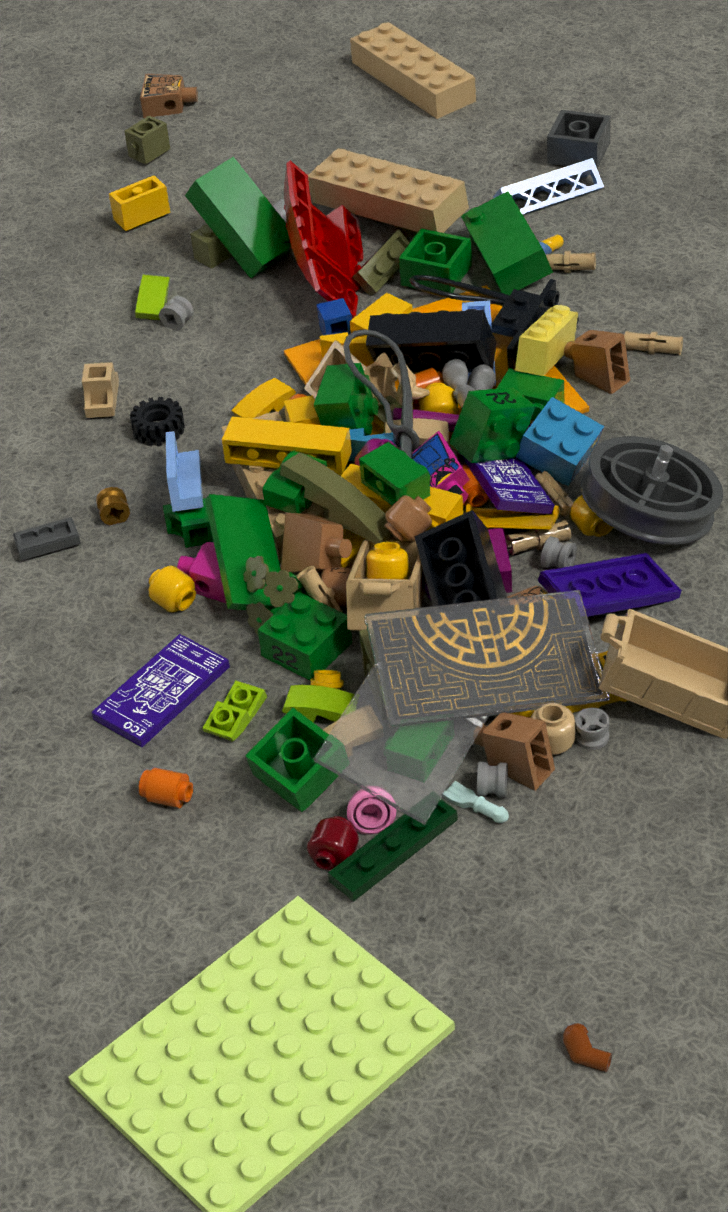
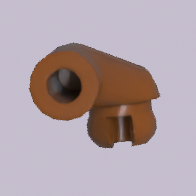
[563,1023,612,1072]

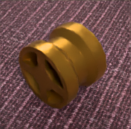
[96,487,130,525]

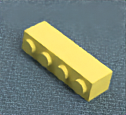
[515,305,578,376]

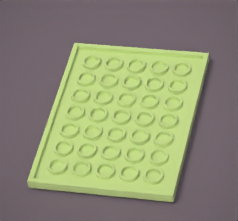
[68,896,455,1212]

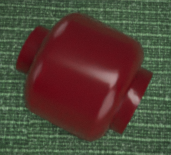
[307,816,359,870]

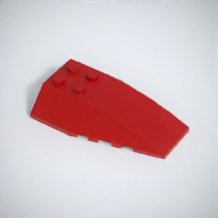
[284,160,363,319]

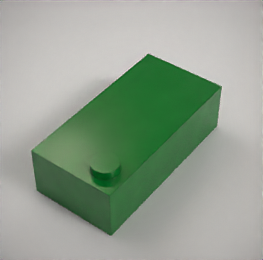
[185,156,292,278]
[461,191,553,295]

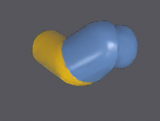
[540,235,564,254]

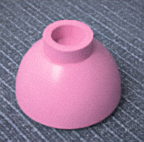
[347,787,396,834]

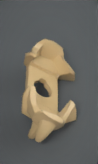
[367,352,430,411]

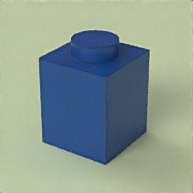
[316,298,352,336]

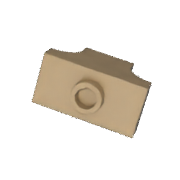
[82,362,119,418]

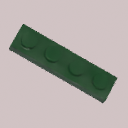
[328,792,458,902]

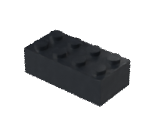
[366,309,496,374]
[414,510,510,615]

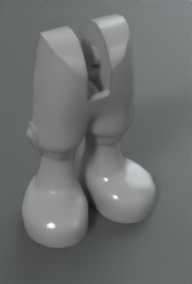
[442,359,496,409]

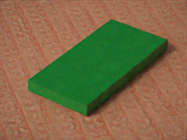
[205,494,281,611]

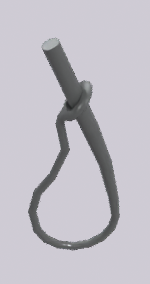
[343,329,420,458]

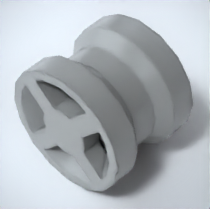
[159,296,194,330]
[541,536,577,568]
[575,708,609,750]
[477,762,508,798]

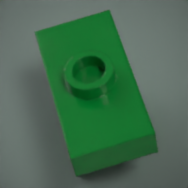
[163,498,213,548]

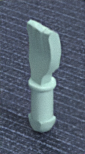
[441,781,509,823]

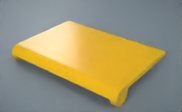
[466,503,560,530]

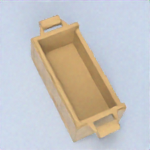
[346,536,426,631]
[599,608,728,739]

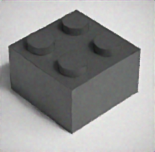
[547,110,611,169]

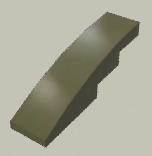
[280,452,393,544]

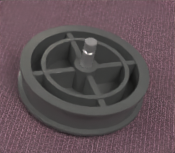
[581,436,723,545]

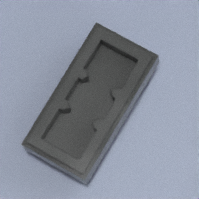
[13,517,81,561]

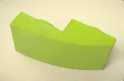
[135,274,170,320]
[202,680,267,741]
[282,685,359,723]

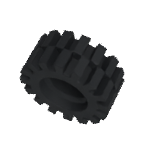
[130,397,185,446]

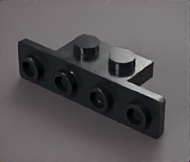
[492,279,560,369]

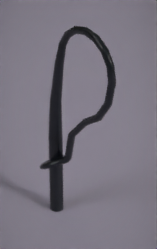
[409,275,579,326]

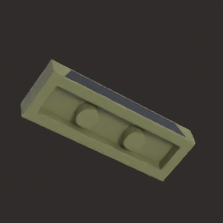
[352,229,410,296]

